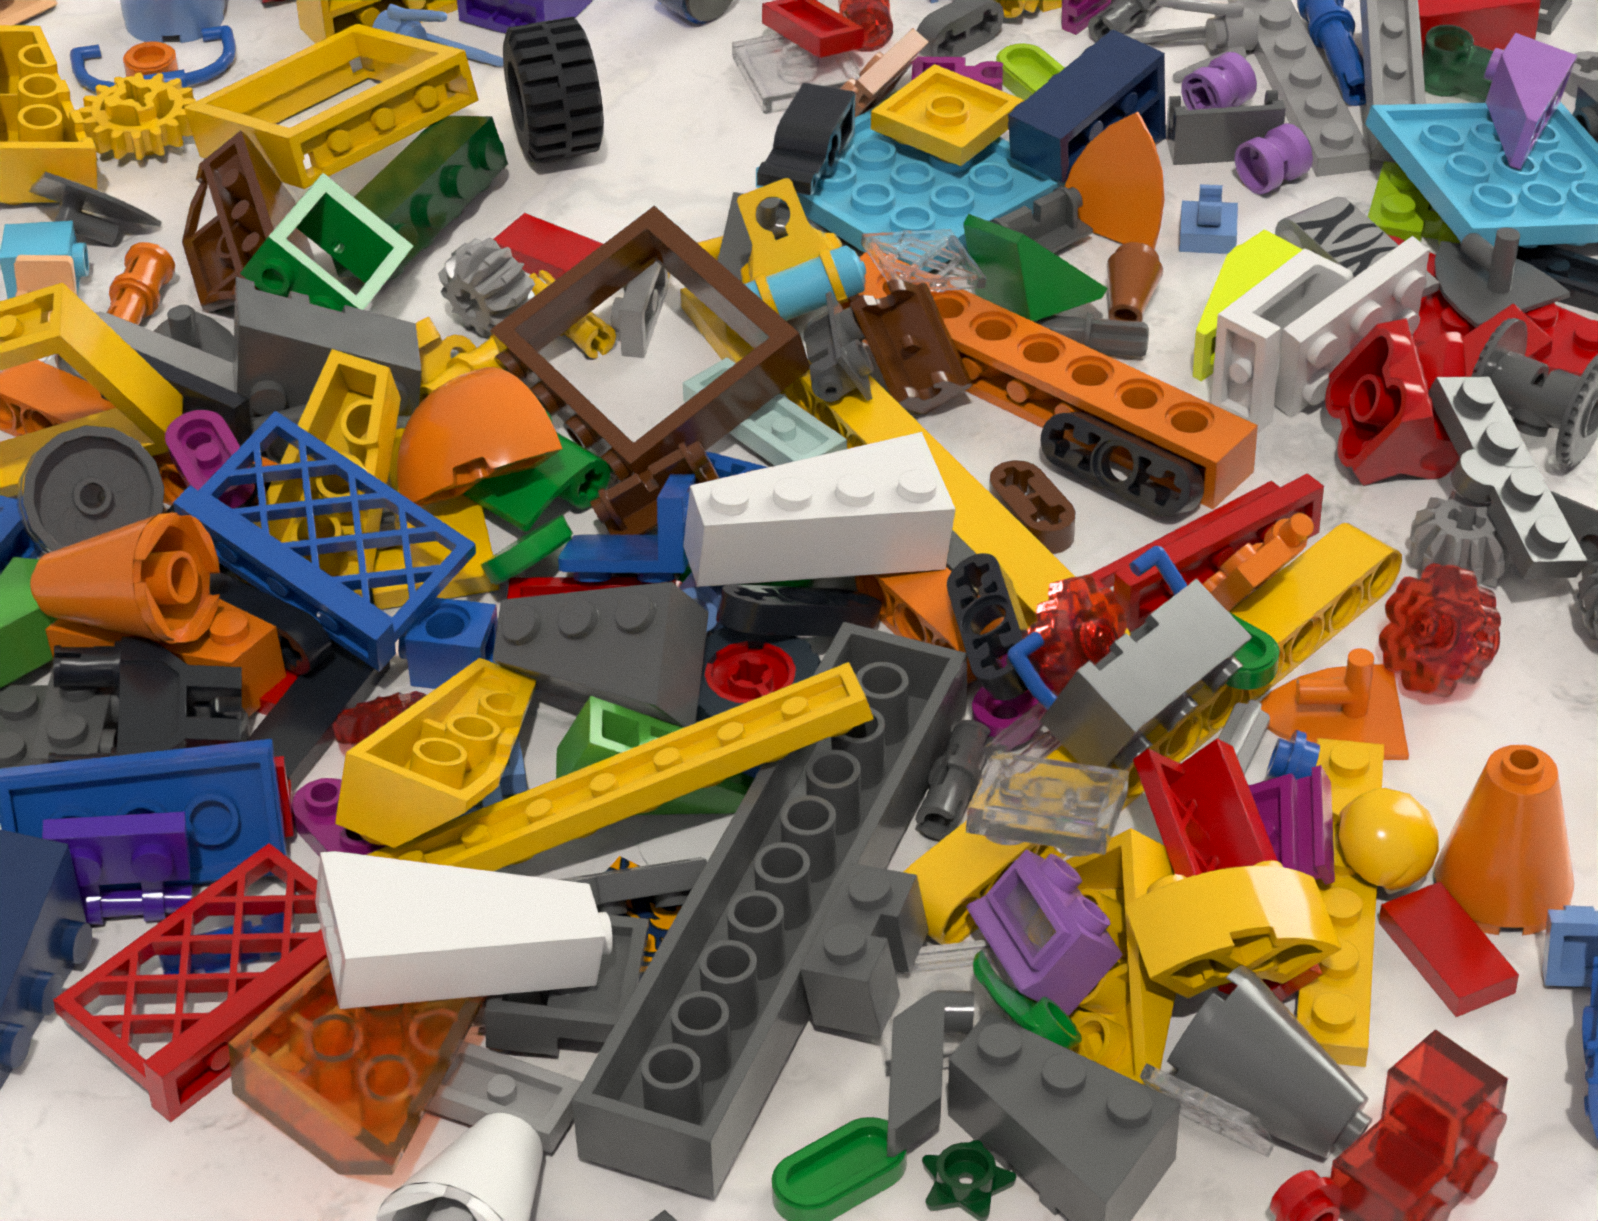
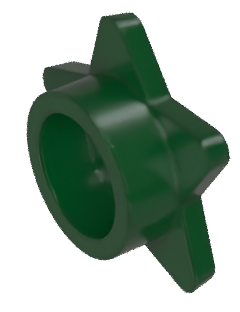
[922,1140,1017,1221]

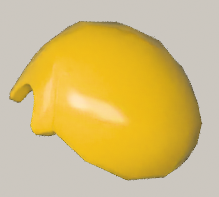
[1338,788,1439,894]

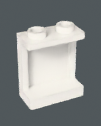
[1211,248,1353,433]

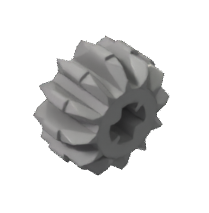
[438,237,535,338]
[1410,491,1514,594]

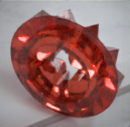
[332,691,426,747]

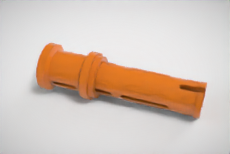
[106,242,176,325]

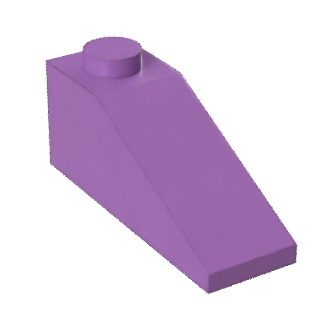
[1484,33,1577,170]

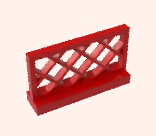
[53,843,337,1123]

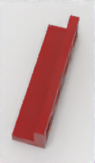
[1081,473,1324,632]
[1133,738,1323,1001]

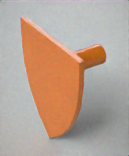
[1065,112,1165,250]
[1260,648,1409,760]

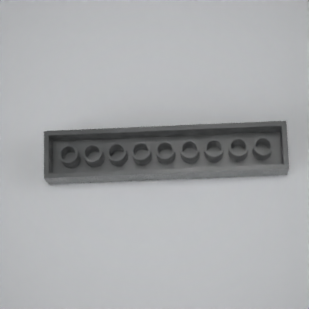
[572,622,967,1199]

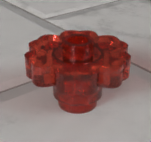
[1378,563,1501,698]
[1028,574,1127,696]

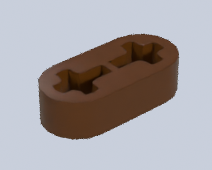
[989,460,1076,554]

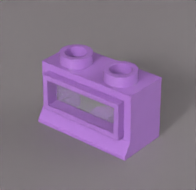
[966,849,1123,1016]

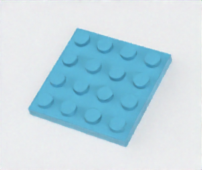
[1365,102,1598,248]
[756,106,1066,272]

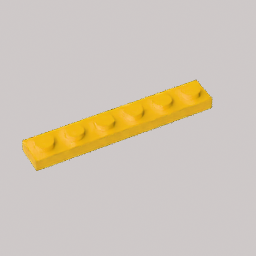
[1296,738,1384,1067]

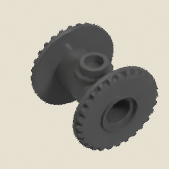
[1471,318,1598,467]

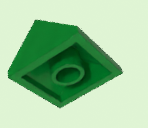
[963,214,1108,322]

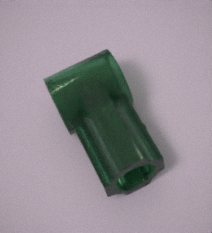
[1422,25,1494,100]

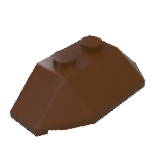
[182,130,316,313]

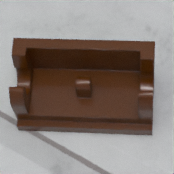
[850,279,973,415]

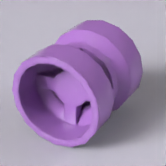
[1181,52,1257,110]
[1234,123,1313,195]

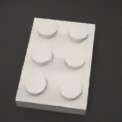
[1274,236,1430,418]

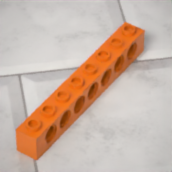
[840,248,1258,509]

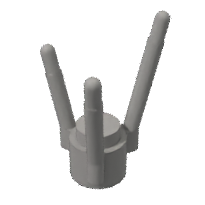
[1124,0,1258,82]

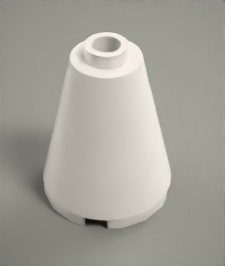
[376,1113,543,1221]

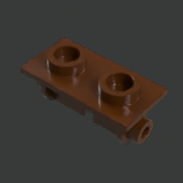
[590,440,720,535]

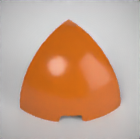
[397,367,563,506]

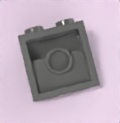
[0,667,119,769]
[474,914,649,1056]

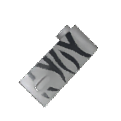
[1275,197,1440,297]

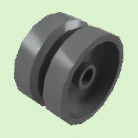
[17,425,164,554]

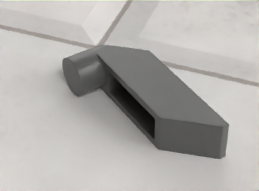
[887,990,974,1157]

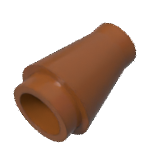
[1106,242,1163,322]

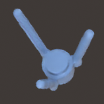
[372,4,503,67]

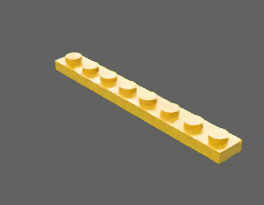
[367,662,874,871]

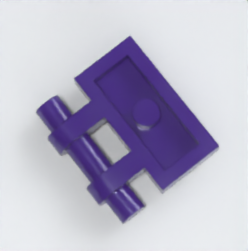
[42,812,193,925]

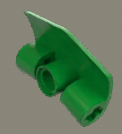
[463,411,611,532]

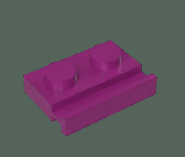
[1248,765,1335,885]

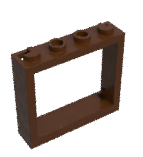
[490,205,810,482]

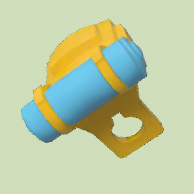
[737,178,866,321]

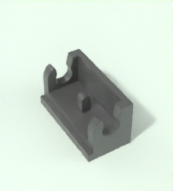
[1166,90,1286,165]

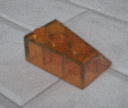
[228,957,487,1175]

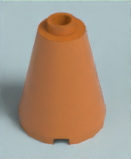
[30,512,220,644]
[1435,745,1574,936]

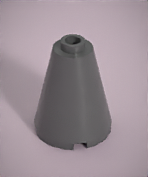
[1158,965,1372,1159]

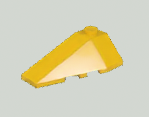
[335,658,536,848]
[1030,828,1176,1089]

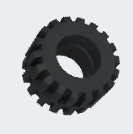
[503,16,604,163]

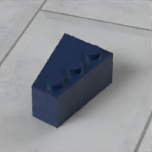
[1008,29,1166,183]
[0,830,92,1090]

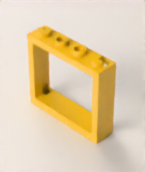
[184,24,479,189]
[0,282,183,497]

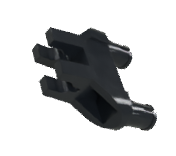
[48,636,242,763]

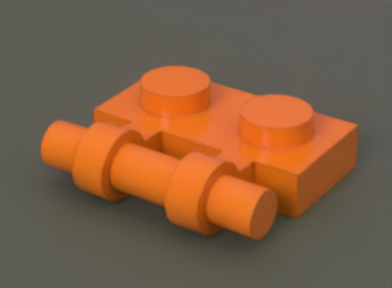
[1202,513,1314,612]

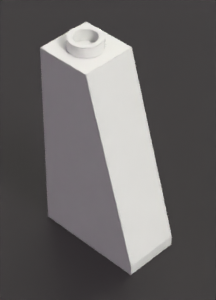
[315,851,612,1009]

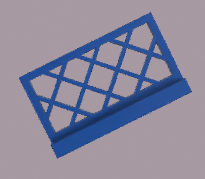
[173,411,476,672]

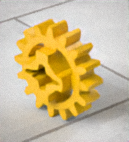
[79,73,196,160]

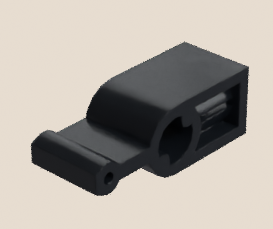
[757,82,856,195]

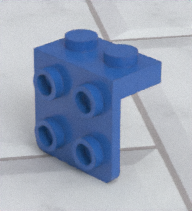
[558,474,695,583]

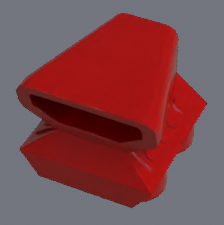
[1325,318,1466,486]

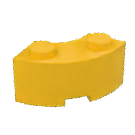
[1124,860,1342,999]

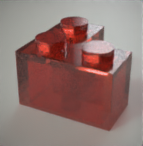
[1330,1029,1508,1221]

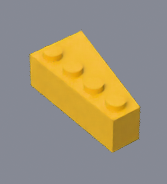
[0,25,97,205]
[235,349,401,597]

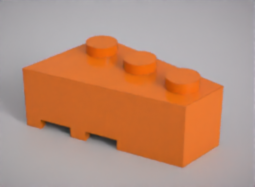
[45,594,286,717]

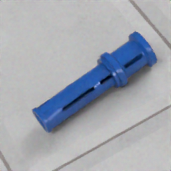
[1297,0,1366,106]

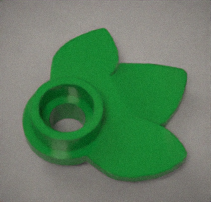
[973,950,1082,1051]

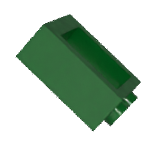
[240,173,413,312]

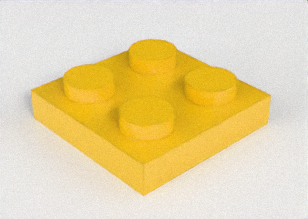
[871,64,1024,166]

